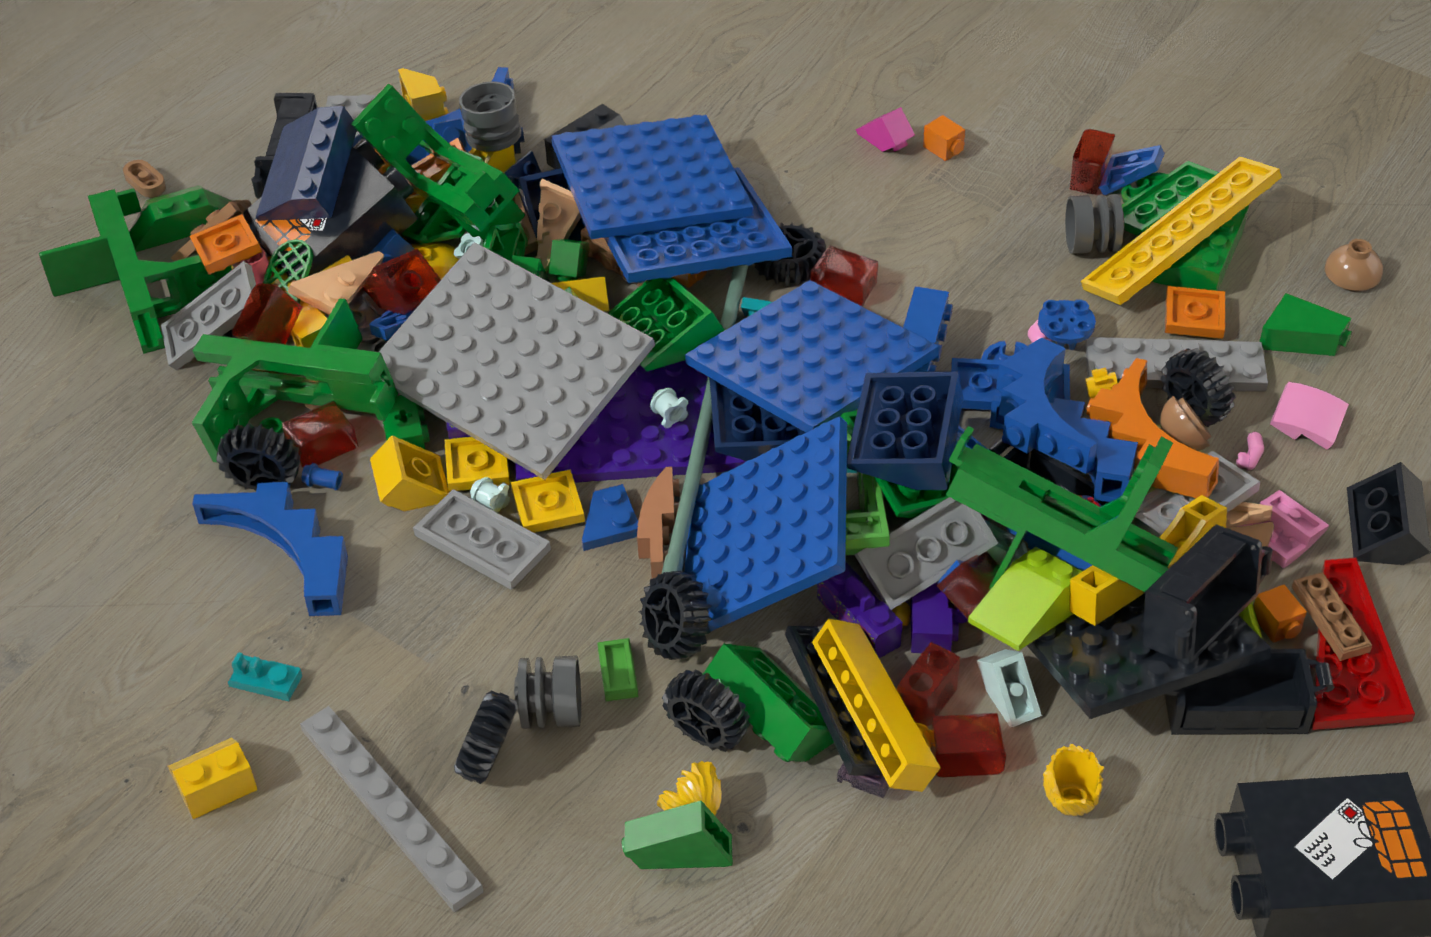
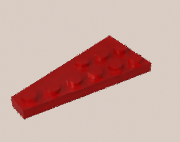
[1312,558,1415,730]

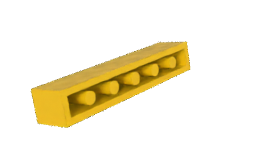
[812,618,940,792]

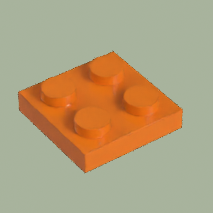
[190,214,262,274]
[1165,286,1225,339]

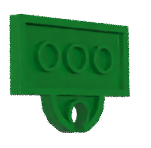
[1121,161,1219,236]

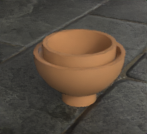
[1325,239,1383,291]
[1160,396,1212,451]

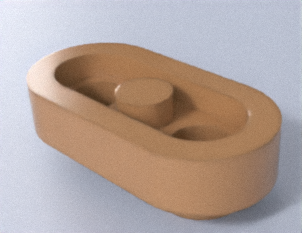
[123,160,166,198]

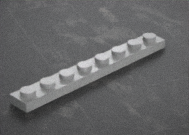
[300,706,484,912]

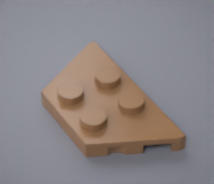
[171,200,252,261]

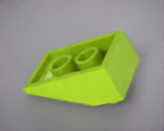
[968,547,1082,651]

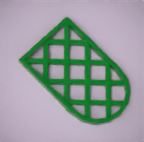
[259,239,313,305]

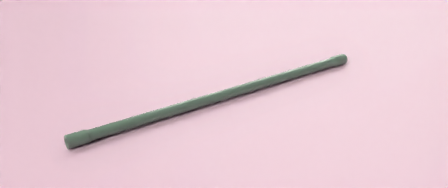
[661,265,748,574]

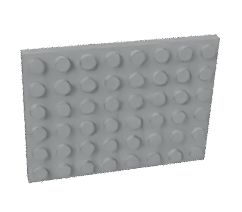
[379,242,655,480]

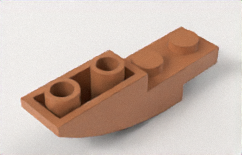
[637,467,680,579]

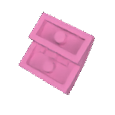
[1270,382,1349,450]
[1236,490,1329,568]

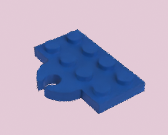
[951,341,1070,410]

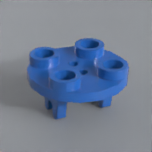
[1037,299,1096,350]

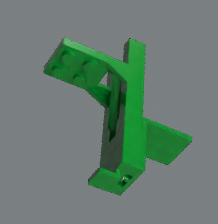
[351,84,525,243]
[39,188,232,354]
[192,298,398,463]
[946,426,1178,592]

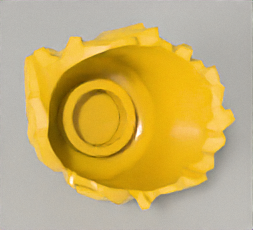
[1043,744,1104,816]
[657,761,722,815]

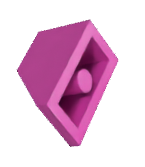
[856,107,915,152]

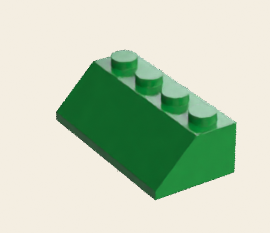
[703,643,834,762]

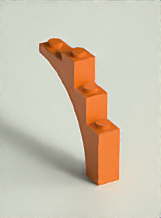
[1086,358,1219,498]

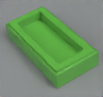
[597,638,639,701]

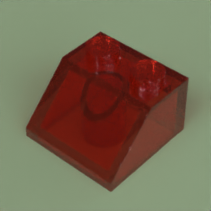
[364,248,441,315]

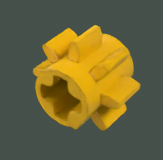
[1085,367,1118,399]

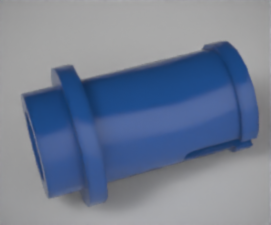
[301,463,343,491]

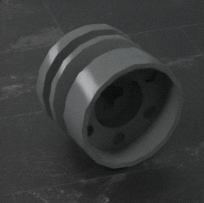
[459,81,521,152]
[1065,194,1124,253]
[514,655,581,729]

